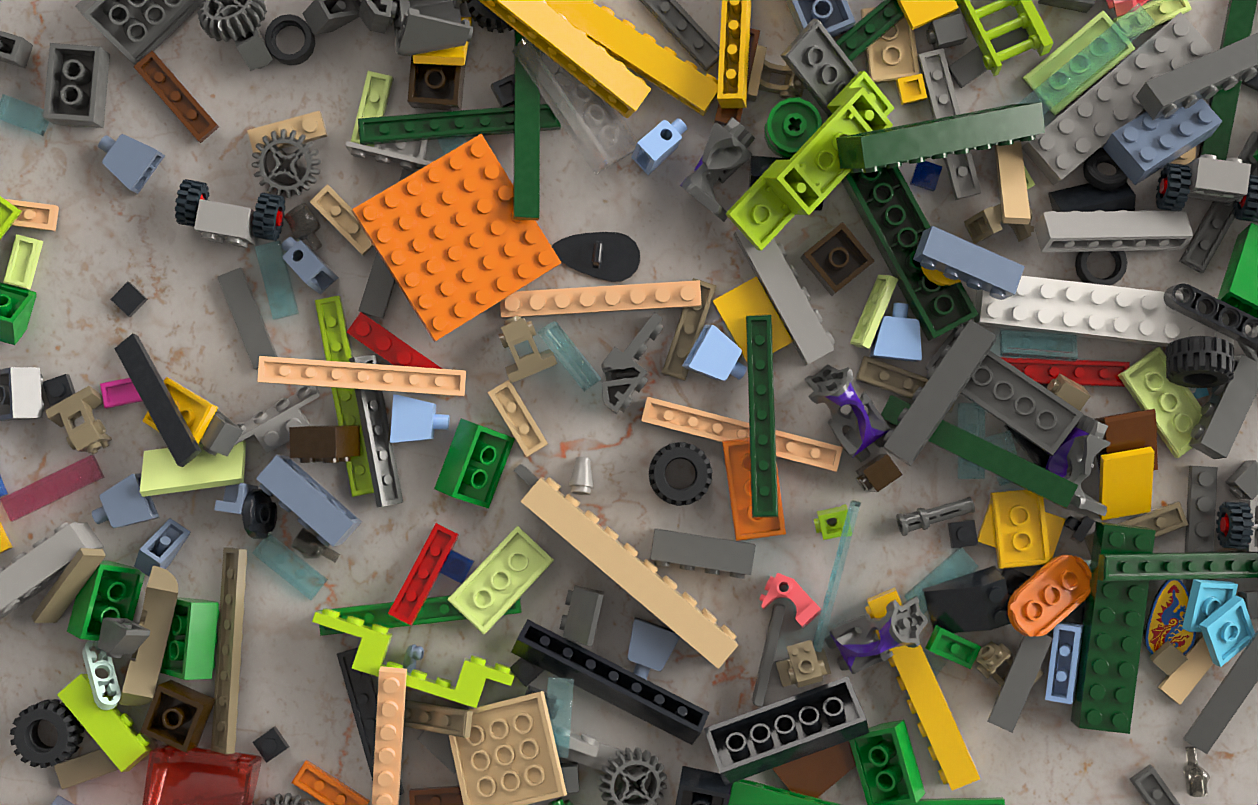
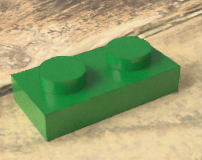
[925,625,981,669]

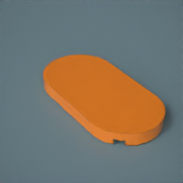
[1008,555,1092,637]

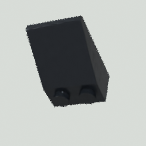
[922,566,1011,633]
[675,766,732,805]

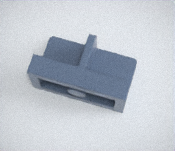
[214,483,259,514]

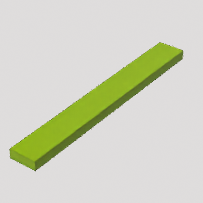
[315,295,374,497]

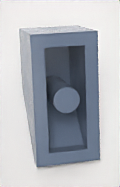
[134,518,191,577]

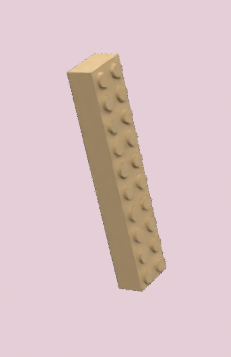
[520,477,738,669]

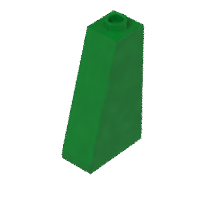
[1217,222,1258,319]

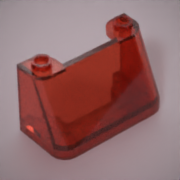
[142,744,262,805]

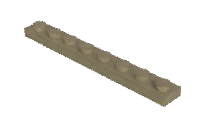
[211,547,248,754]

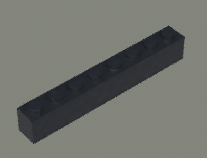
[511,619,710,745]

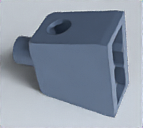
[98,134,165,194]
[281,237,339,295]
[92,473,159,528]
[627,617,680,680]

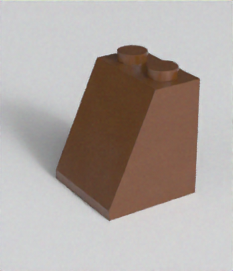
[1094,409,1158,472]

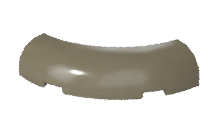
[120,566,178,706]

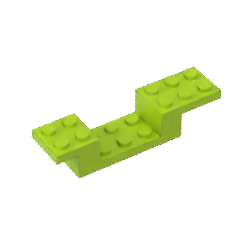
[726,71,894,251]
[312,608,514,708]

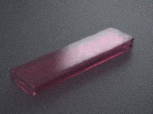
[0,455,105,522]

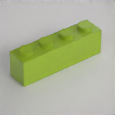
[57,674,153,772]

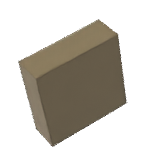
[1149,640,1188,676]

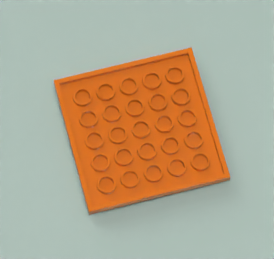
[351,134,561,342]

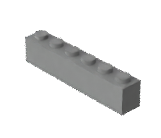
[1034,210,1193,252]
[734,229,835,366]

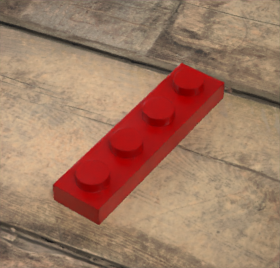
[346,312,443,369]
[388,523,459,626]

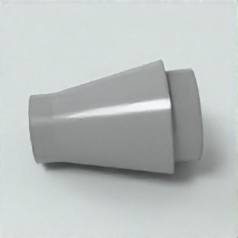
[569,457,594,495]

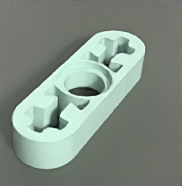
[82,640,121,710]

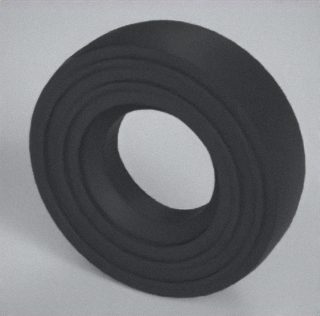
[1083,148,1128,191]

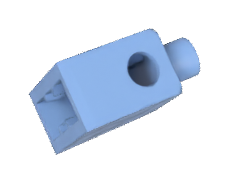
[631,118,687,175]
[870,303,922,362]
[682,325,747,381]
[390,394,450,443]

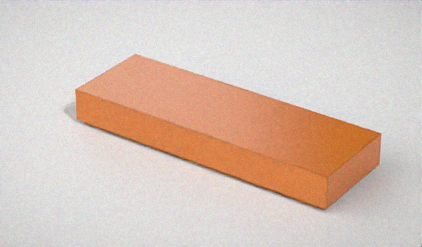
[291,760,370,805]

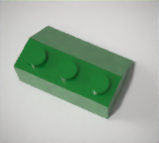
[0,282,37,345]
[434,418,515,509]
[67,560,145,641]
[160,597,220,680]
[849,719,926,805]

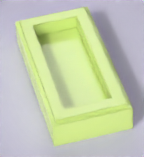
[3,234,43,289]

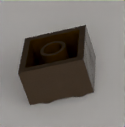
[407,55,466,111]
[800,222,875,296]
[289,425,360,463]
[140,680,216,753]

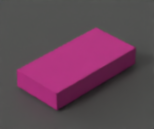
[100,378,143,408]

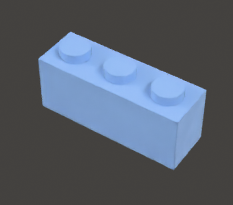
[1045,621,1084,704]

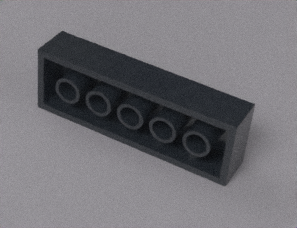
[704,676,869,786]

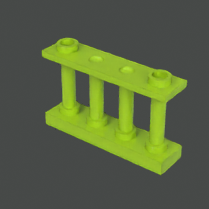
[955,0,1053,76]

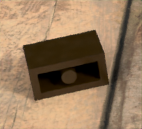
[856,454,903,492]

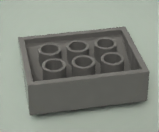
[75,0,204,65]

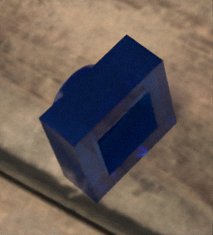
[910,161,943,192]
[440,549,475,584]

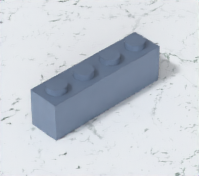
[913,226,1025,300]

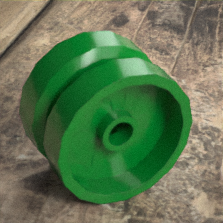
[764,98,822,158]

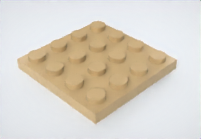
[449,691,567,805]

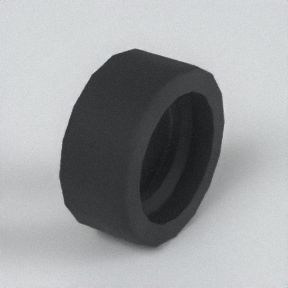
[265,14,316,66]
[1075,251,1128,286]

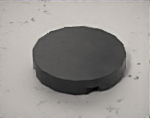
[242,489,277,539]

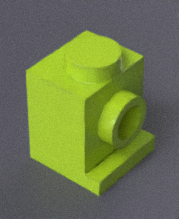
[813,504,853,540]

